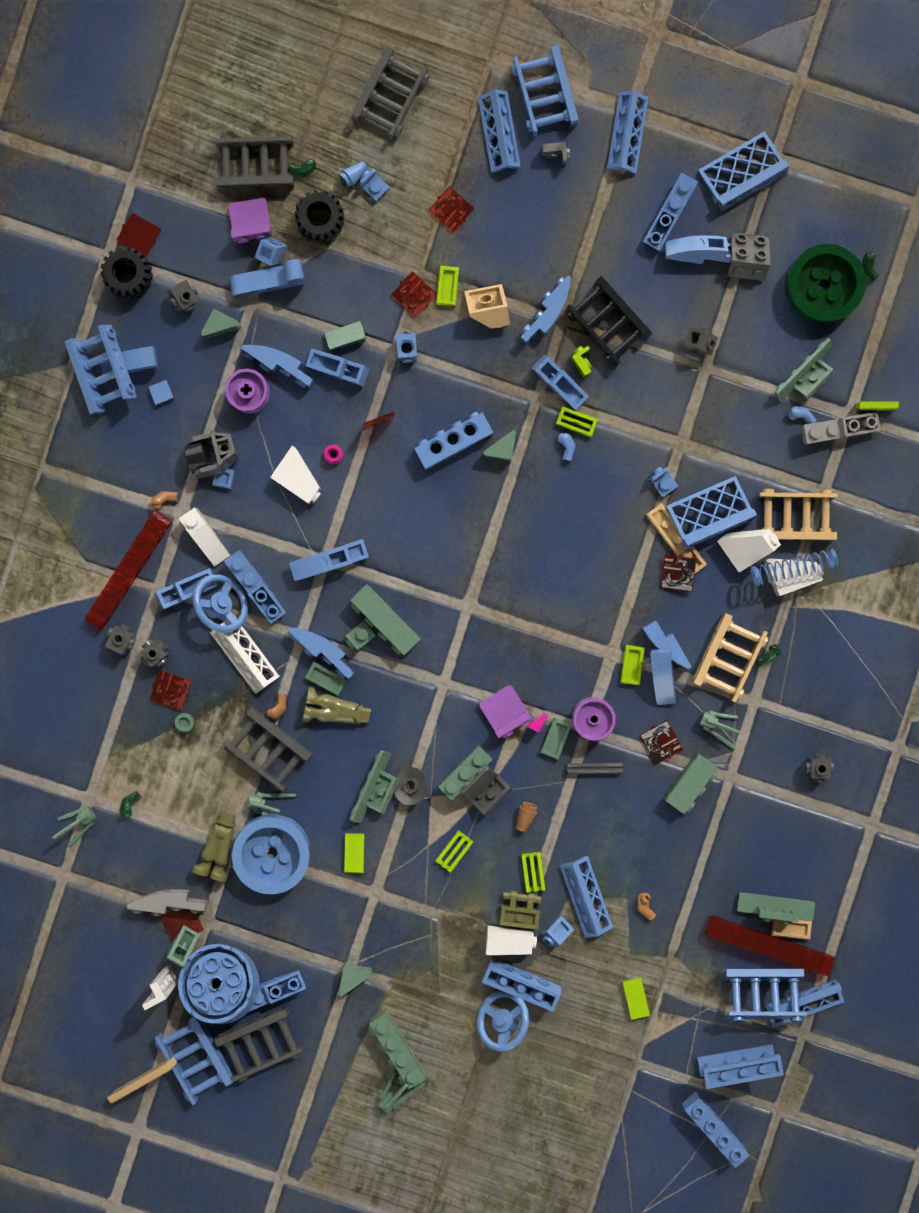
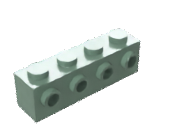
[350,584,421,655]
[368,1008,426,1089]

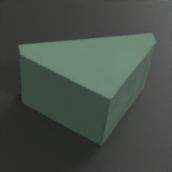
[201,309,241,339]
[482,430,516,461]
[166,925,200,968]
[339,963,373,997]

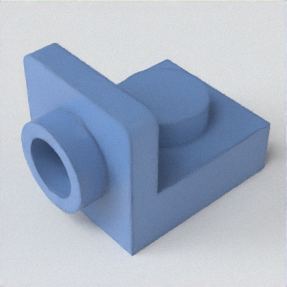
[359,168,390,202]
[649,467,679,498]
[541,916,574,948]

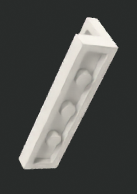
[210,622,280,694]
[142,965,179,1010]

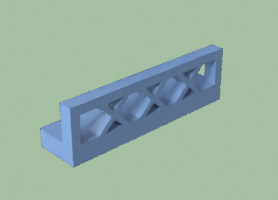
[478,89,521,173]
[607,90,649,174]
[560,856,613,938]
[764,979,844,1028]

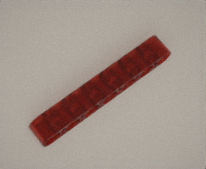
[84,510,172,631]
[704,915,835,976]

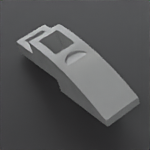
[801,412,881,445]
[127,889,208,916]

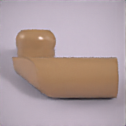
[151,491,178,510]
[637,893,656,921]

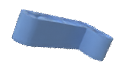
[229,259,306,297]

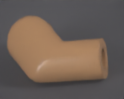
[267,694,287,720]

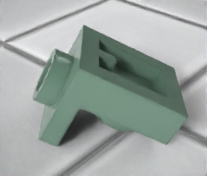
[346,621,376,650]

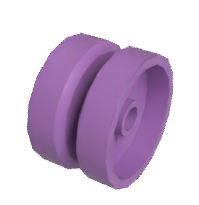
[225,369,271,414]
[572,697,616,740]

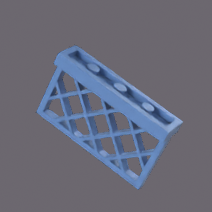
[698,131,789,212]
[666,476,757,550]

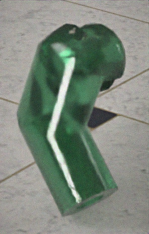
[862,252,880,282]

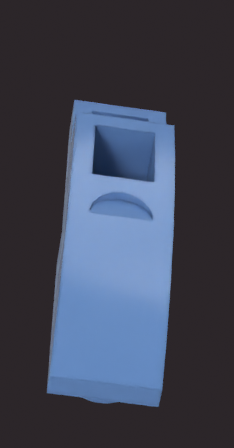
[643,172,698,251]
[664,235,731,264]
[520,275,571,345]
[241,345,314,388]
[289,539,369,581]
[224,550,286,624]
[288,627,355,679]
[248,970,306,1012]

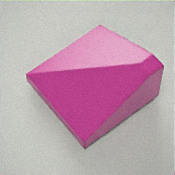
[527,713,547,732]

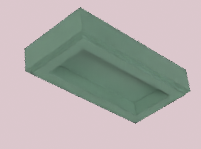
[305,661,348,696]
[540,717,572,760]

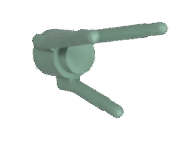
[699,710,740,749]
[248,792,297,815]
[52,806,96,846]
[378,1071,425,1113]

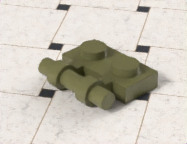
[500,891,542,930]

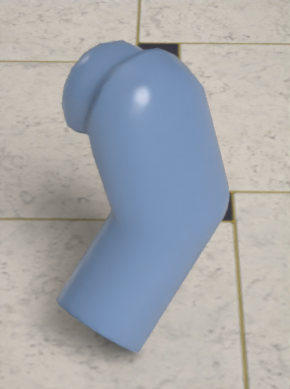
[788,406,816,424]
[558,433,576,461]

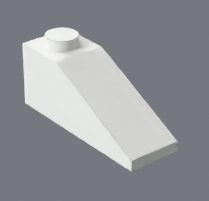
[179,508,230,567]

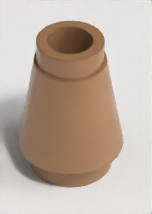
[516,802,538,832]

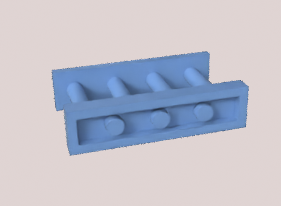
[511,45,579,137]
[64,325,137,414]
[724,969,807,1023]
[155,1015,233,1105]
[697,1044,784,1089]

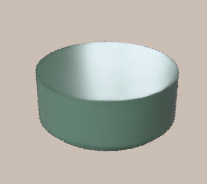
[175,713,195,732]

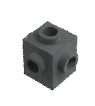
[167,279,199,312]
[684,327,718,357]
[104,624,136,655]
[140,639,170,667]
[805,754,834,782]

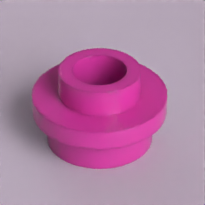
[324,445,343,464]

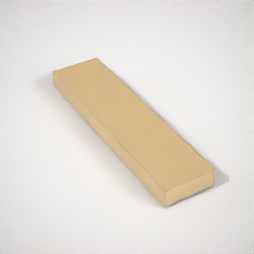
[646,503,707,574]
[107,1056,177,1103]

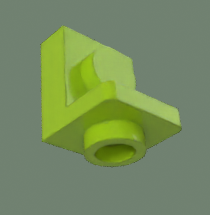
[571,346,592,378]

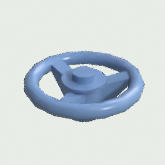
[193,574,249,633]
[477,990,530,1052]

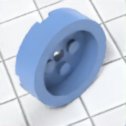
[232,814,311,894]
[178,944,259,1024]

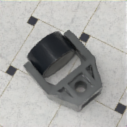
[185,431,238,478]

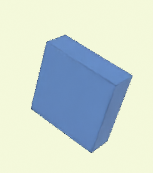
[149,380,174,405]
[212,469,235,489]

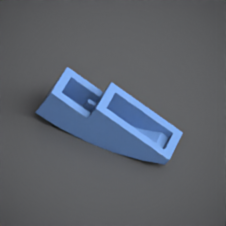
[100,346,158,375]
[305,348,370,387]
[531,355,589,410]
[154,568,217,611]
[641,620,691,669]
[650,649,676,705]

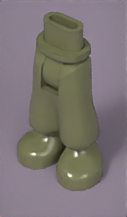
[302,687,371,724]
[191,812,236,882]

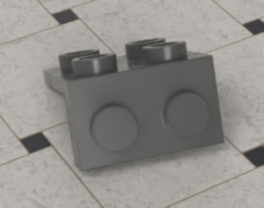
[727,233,771,281]
[460,766,513,817]

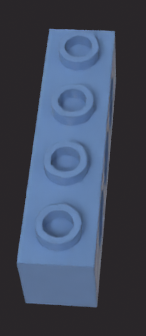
[414,412,493,470]
[482,957,561,1012]
[682,1091,750,1168]

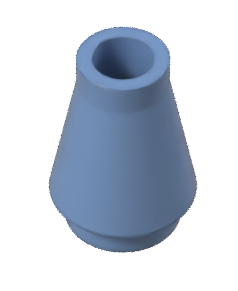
[339,161,368,188]

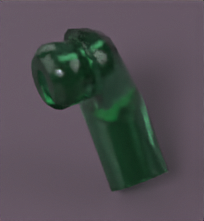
[288,159,316,177]
[756,644,782,667]
[119,791,142,818]

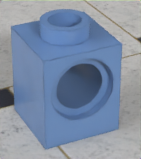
[255,237,287,266]
[396,333,418,363]

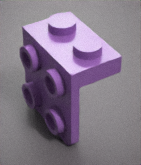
[228,198,272,243]
[479,685,531,738]

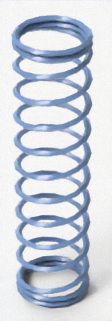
[751,548,838,587]

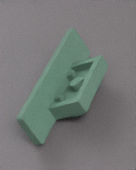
[775,338,835,402]
[350,750,399,823]
[737,892,815,924]

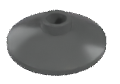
[394,767,428,805]

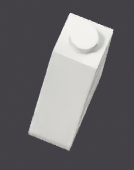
[271,446,321,504]
[717,529,781,572]
[763,559,824,596]
[486,925,537,955]

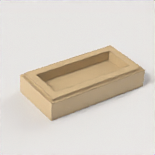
[771,919,812,940]

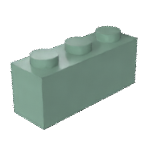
[438,744,493,800]
[663,752,718,814]

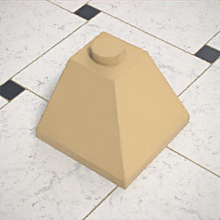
[464,284,510,329]

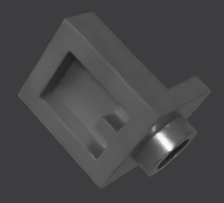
[541,142,570,166]

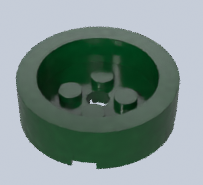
[785,244,866,325]

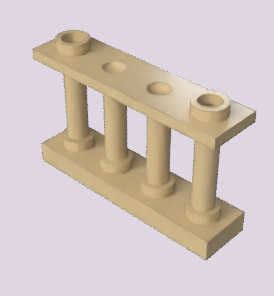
[757,489,838,540]
[691,613,768,703]

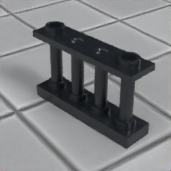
[566,276,652,366]

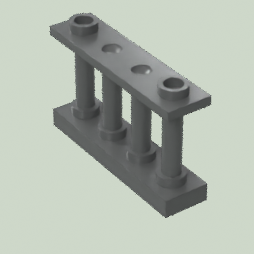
[351,46,430,140]
[214,134,295,189]
[222,706,313,791]
[214,1005,305,1082]

